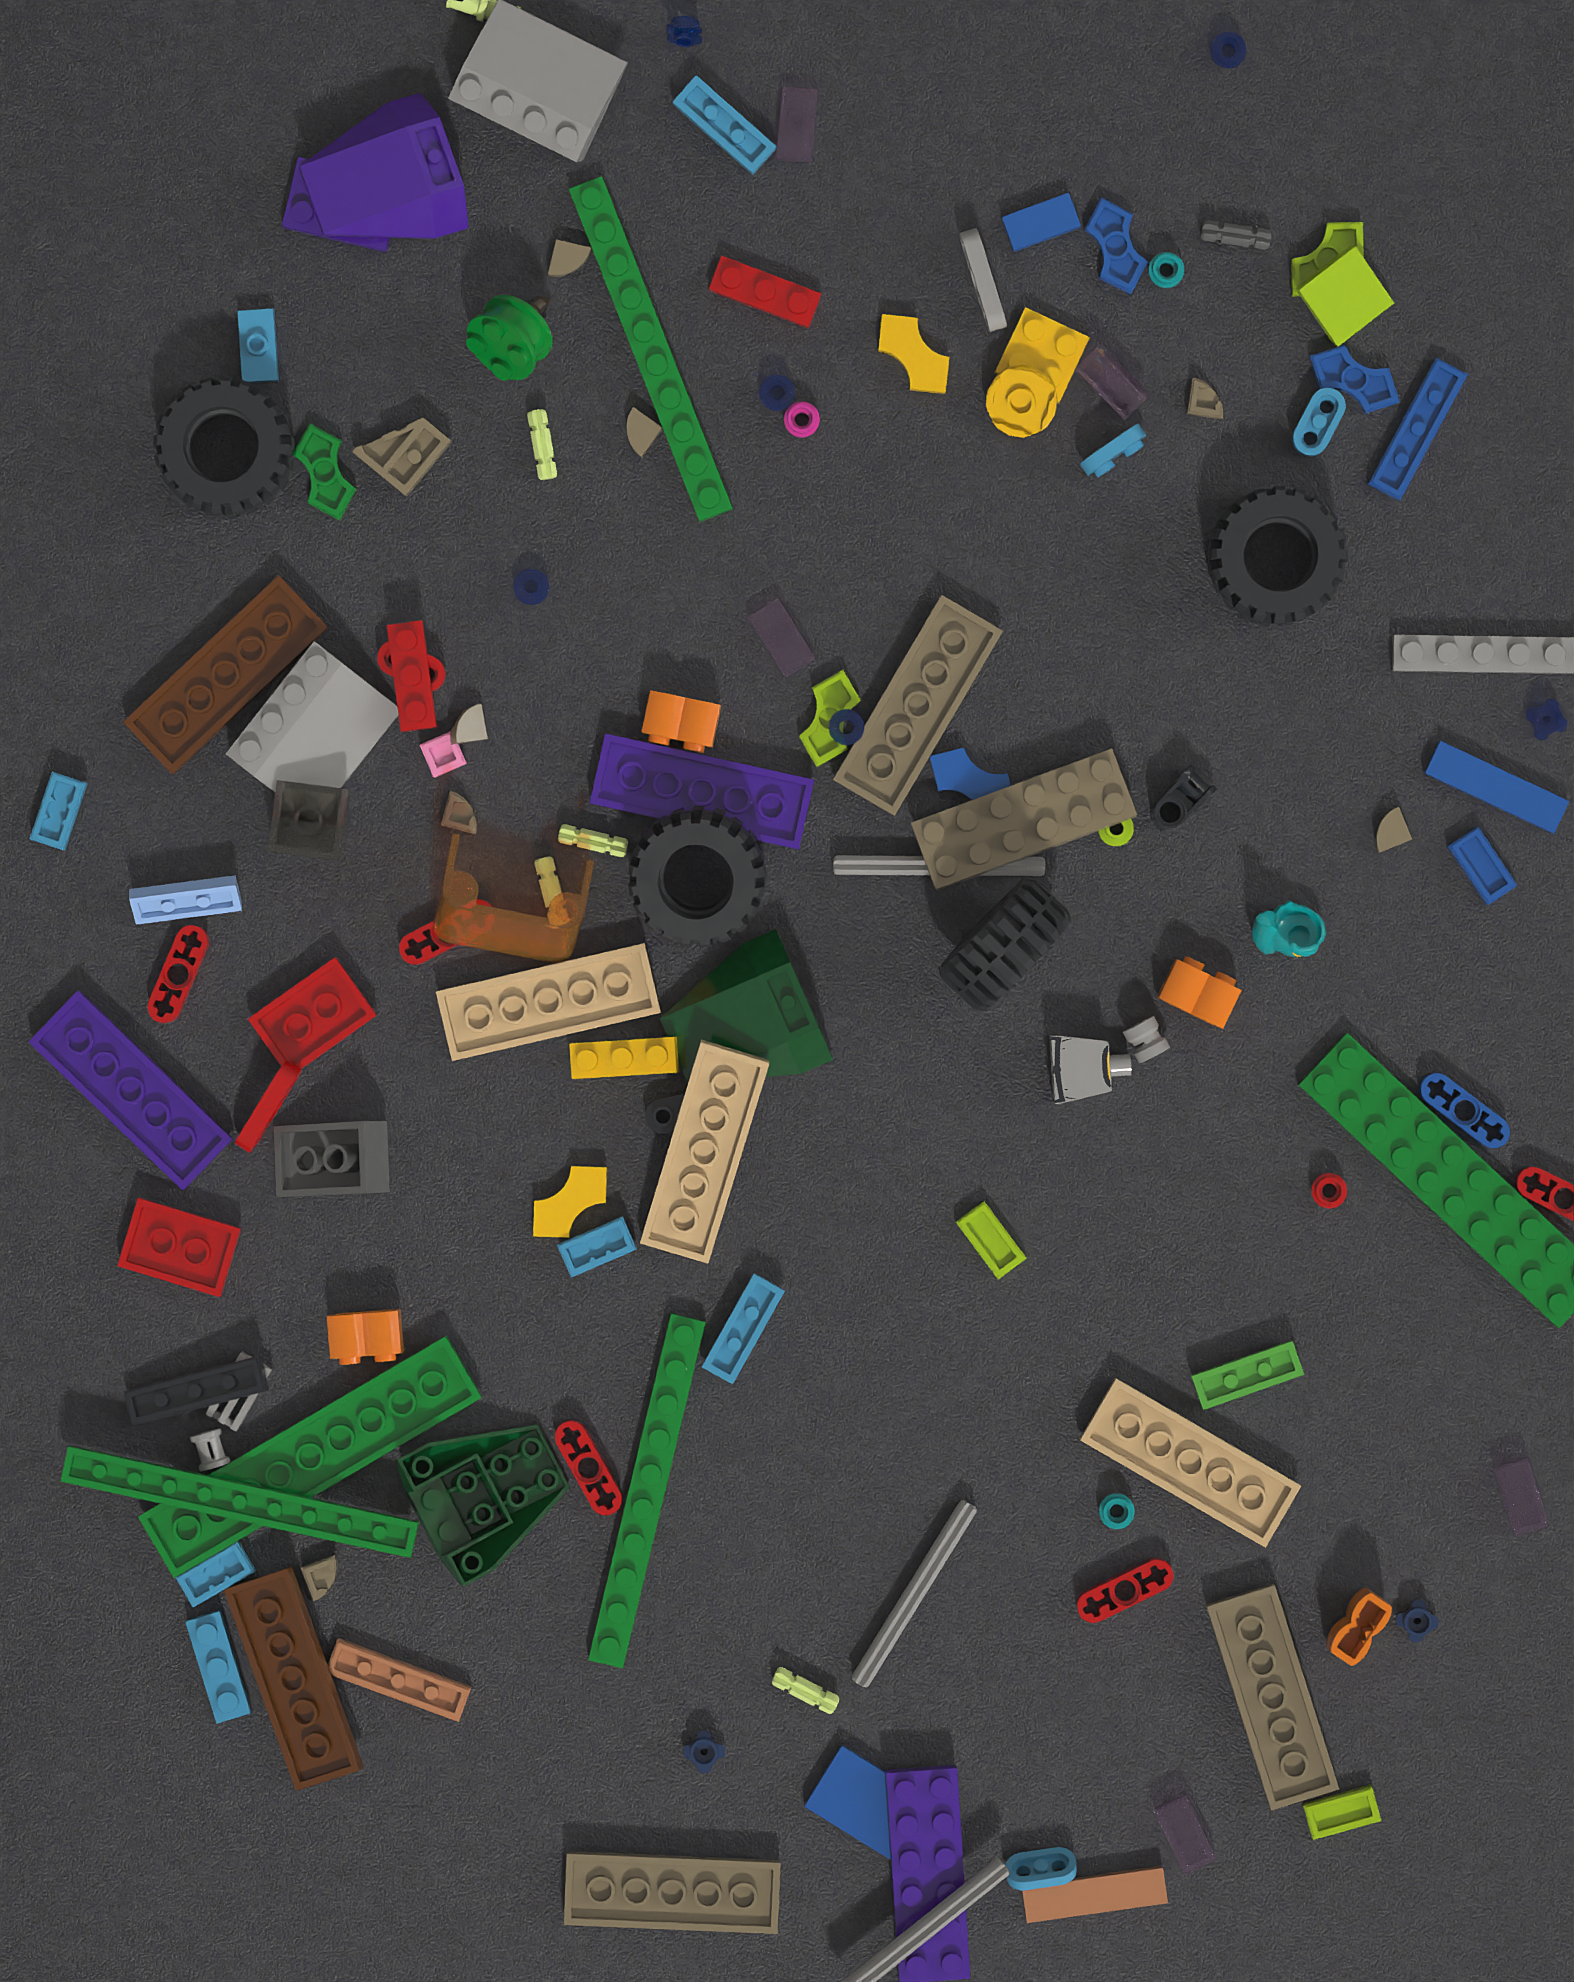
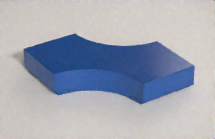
[1084,197,1148,295]
[1309,345,1400,414]
[929,748,1011,800]

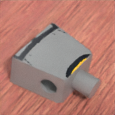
[1049,1035,1131,1104]

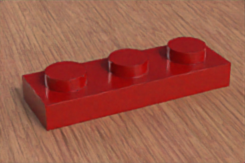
[709,255,821,329]
[387,620,437,732]

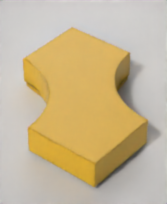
[878,314,949,394]
[533,1166,607,1238]

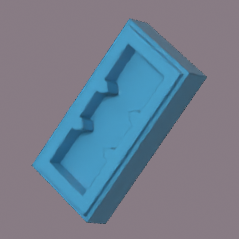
[238,309,279,383]
[30,772,88,851]
[557,1216,637,1278]
[175,1540,256,1607]

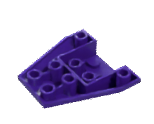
[299,93,469,239]

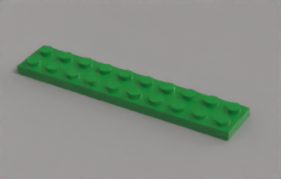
[1297,1033,1574,1328]
[138,1335,482,1578]

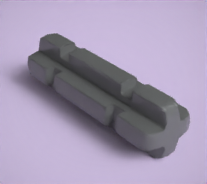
[1201,220,1272,250]

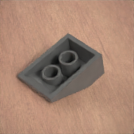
[274,1121,390,1197]

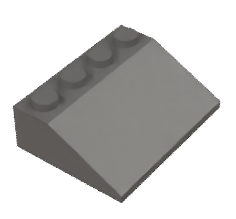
[448,0,628,162]
[226,641,398,822]

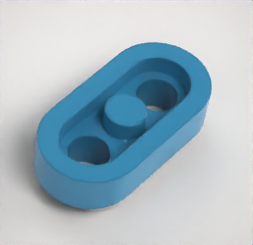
[1292,388,1346,457]
[1080,424,1146,478]
[1006,1847,1077,1891]

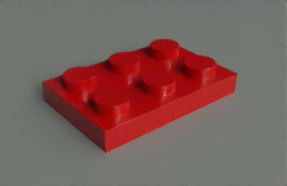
[248,957,377,1069]
[117,1197,242,1297]

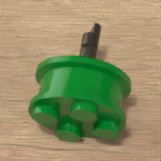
[466,295,553,381]

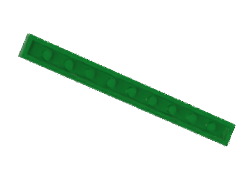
[569,176,733,522]
[588,1313,706,1668]
[60,1445,419,1558]

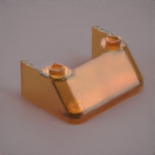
[433,833,594,963]

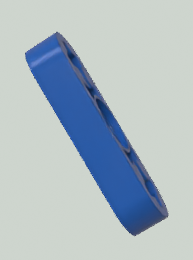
[1419,1073,1510,1148]

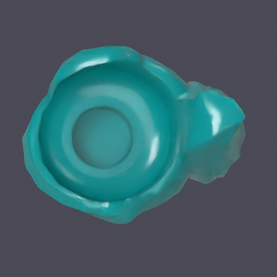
[1251,900,1327,957]

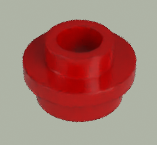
[1311,1173,1347,1209]

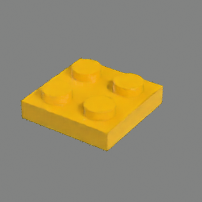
[994,307,1090,404]

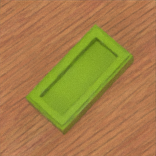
[955,1201,1027,1279]
[1302,1784,1381,1840]

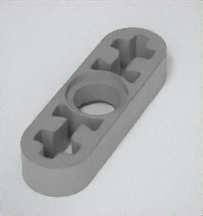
[959,228,1007,332]

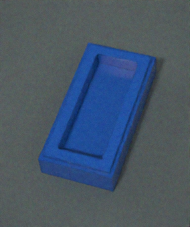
[1001,193,1081,252]
[1447,826,1517,905]

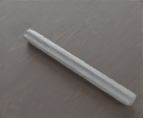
[833,855,1045,876]
[852,1500,977,1688]
[842,1858,1009,1982]

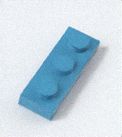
[673,75,776,175]
[702,1273,785,1384]
[185,1609,252,1724]

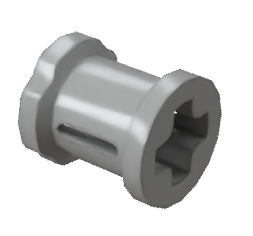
[190,1428,231,1471]

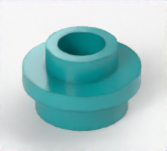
[1148,252,1184,288]
[1099,1493,1135,1529]

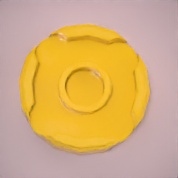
[986,365,1058,438]

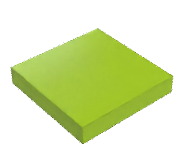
[1295,245,1394,347]

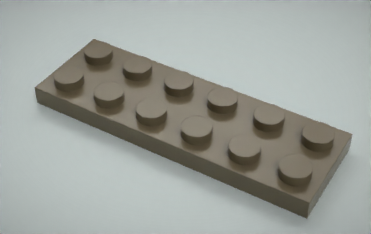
[833,595,1003,816]
[911,749,1137,891]
[1206,1583,1339,1811]
[564,1851,781,1934]

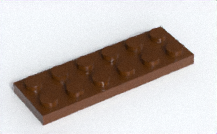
[123,575,329,775]
[224,1566,364,1791]

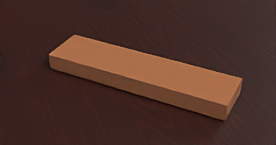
[328,1638,472,1722]
[1022,1866,1168,1923]

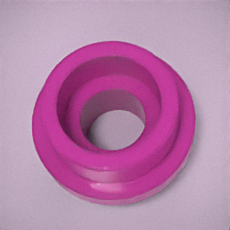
[784,401,820,438]

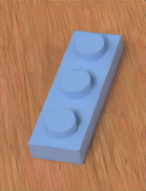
[129,875,242,924]

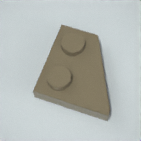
[353,418,452,497]

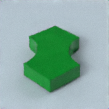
[293,423,357,521]

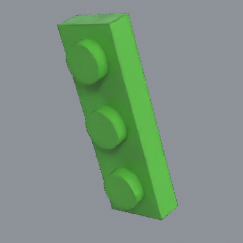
[1190,1340,1304,1410]

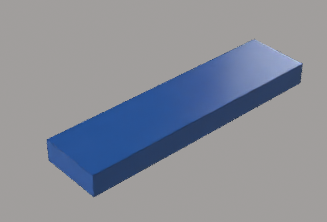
[1367,357,1468,501]
[1423,741,1569,834]

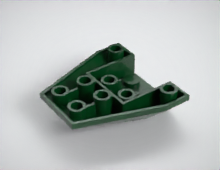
[660,929,833,1083]
[396,1424,570,1587]

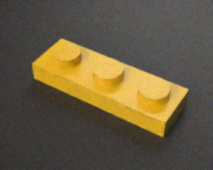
[569,1037,679,1079]

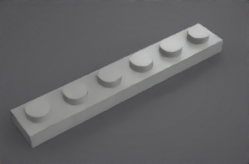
[1392,635,1574,674]

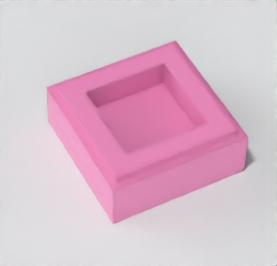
[420,731,467,778]

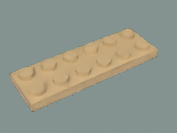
[436,943,661,1061]
[640,1040,770,1264]
[1080,1378,1301,1548]

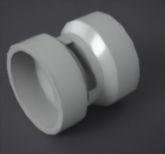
[1123,1016,1170,1064]

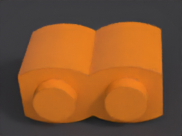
[642,690,721,753]
[1156,956,1242,1029]
[326,1309,404,1365]
[1326,1587,1392,1666]

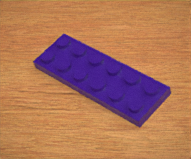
[590,734,814,850]
[29,990,234,1190]
[885,1765,970,1982]

